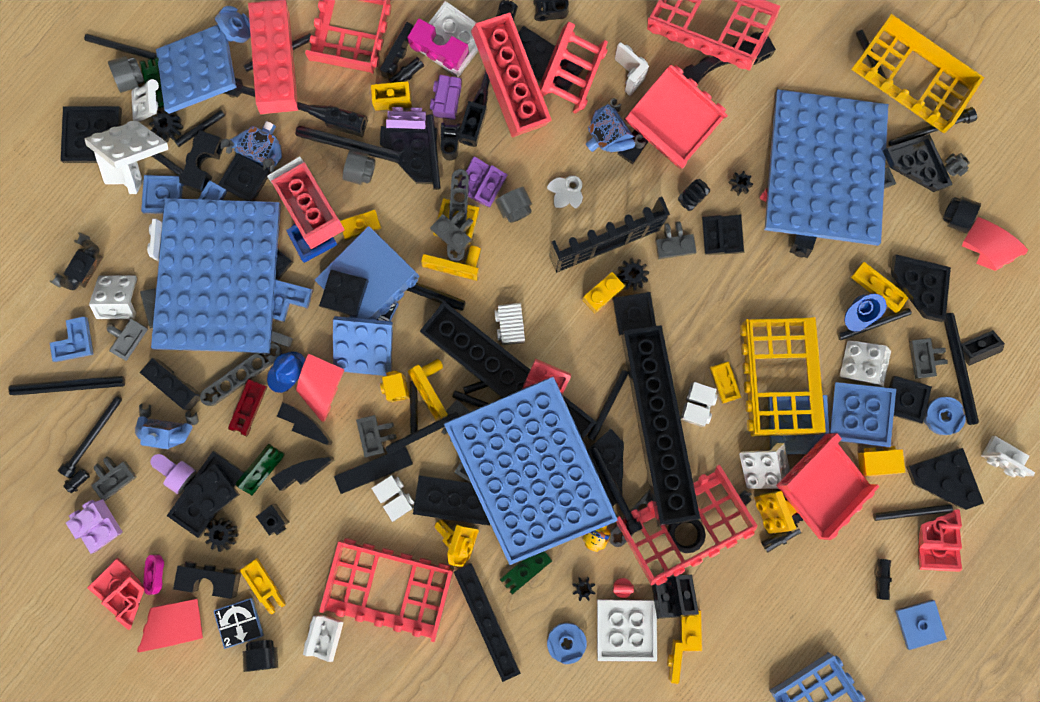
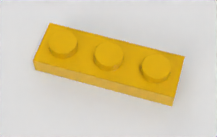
[851,262,908,313]

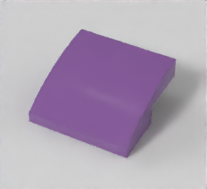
[456,157,507,208]

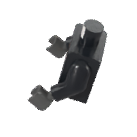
[50,232,103,290]

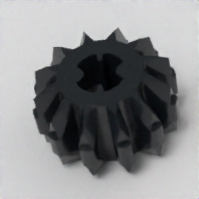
[149,109,183,142]
[678,179,710,211]
[617,258,649,291]
[204,518,239,552]

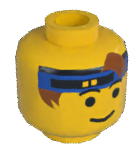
[582,525,611,552]

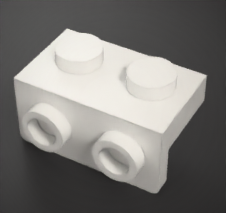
[303,615,344,662]

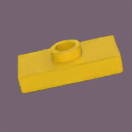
[340,210,382,240]
[710,361,741,404]
[667,639,683,684]

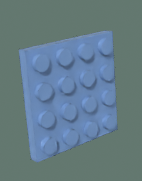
[156,25,237,114]

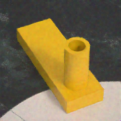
[421,246,481,281]
[407,359,448,421]

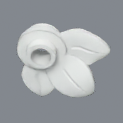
[547,176,583,209]

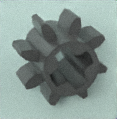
[945,153,970,177]

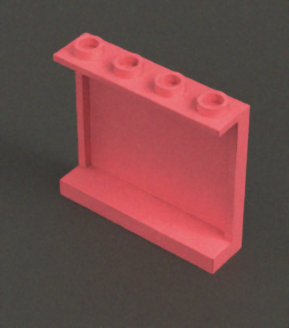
[624,65,728,169]
[776,433,879,540]

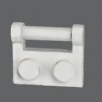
[131,79,159,122]

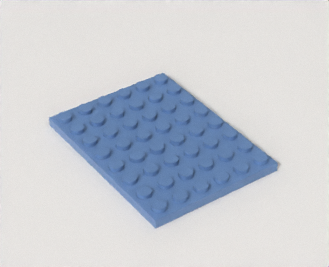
[764,89,889,246]
[151,198,281,353]
[444,376,618,565]

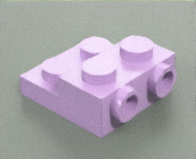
[386,107,426,129]
[66,499,123,554]

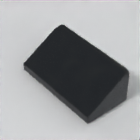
[961,330,1005,366]

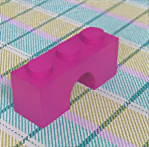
[408,19,469,71]

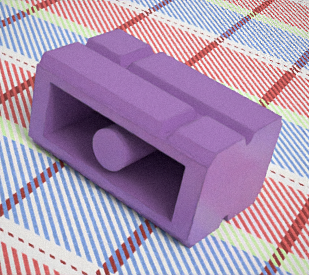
[430,75,462,120]

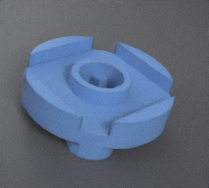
[215,6,251,43]
[924,397,966,435]
[547,623,587,664]

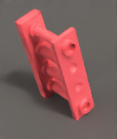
[539,22,608,114]

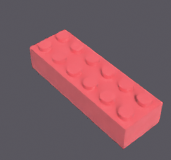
[248,0,298,114]
[471,13,552,138]

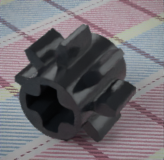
[728,171,753,196]
[572,576,596,601]

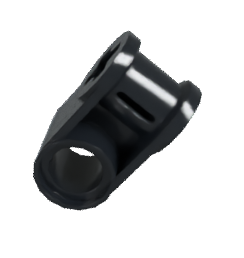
[533,0,569,22]
[440,123,461,161]

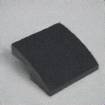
[702,214,745,255]
[652,575,699,619]

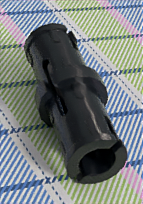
[388,57,424,83]
[761,524,801,553]
[876,559,892,600]

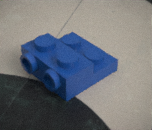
[286,224,338,263]

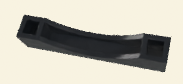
[682,32,776,84]

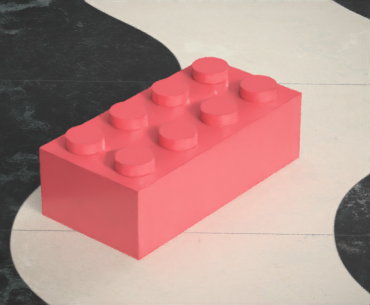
[271,162,345,249]

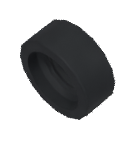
[667,520,706,554]

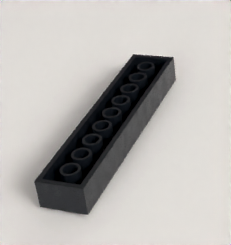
[420,302,596,440]
[621,325,700,527]

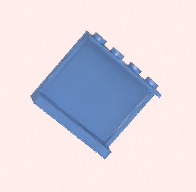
[315,226,420,320]

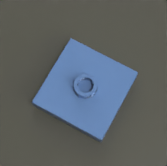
[895,600,947,650]

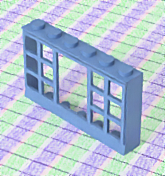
[769,652,865,702]

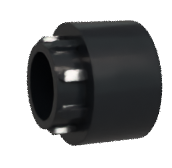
[942,196,981,234]
[242,640,279,672]

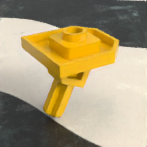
[434,519,479,567]

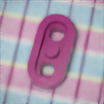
[143,554,164,595]

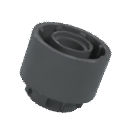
[108,56,144,93]
[342,149,376,185]
[495,187,532,223]

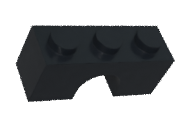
[179,130,224,193]
[139,358,201,411]
[173,561,241,599]

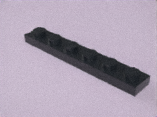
[454,563,521,682]

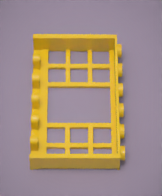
[851,14,985,133]
[740,317,826,436]

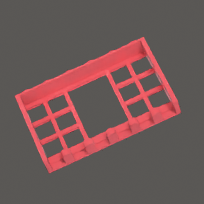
[305,0,391,74]
[647,0,781,71]
[616,465,757,586]
[319,538,454,642]

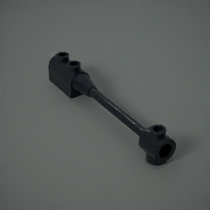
[458,0,518,147]
[223,78,368,138]

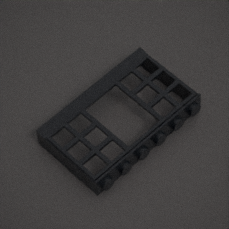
[549,196,670,273]

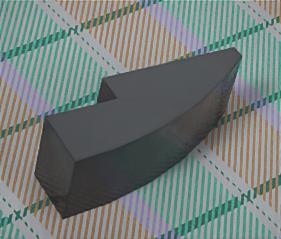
[276,402,332,446]
[270,457,335,491]

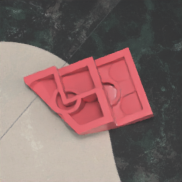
[962,217,1028,271]
[296,354,345,422]
[522,359,571,396]
[919,509,962,572]
[87,557,145,630]
[137,599,203,652]

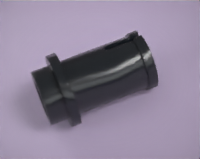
[63,468,90,493]

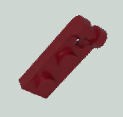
[228,379,268,437]

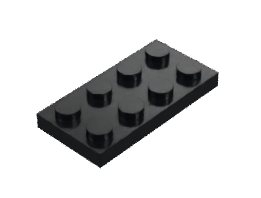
[518,26,584,92]
[167,451,245,538]
[413,475,490,526]

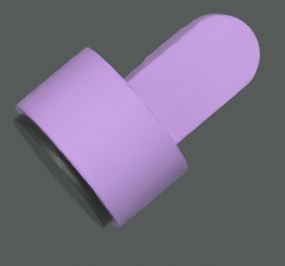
[150,454,196,494]

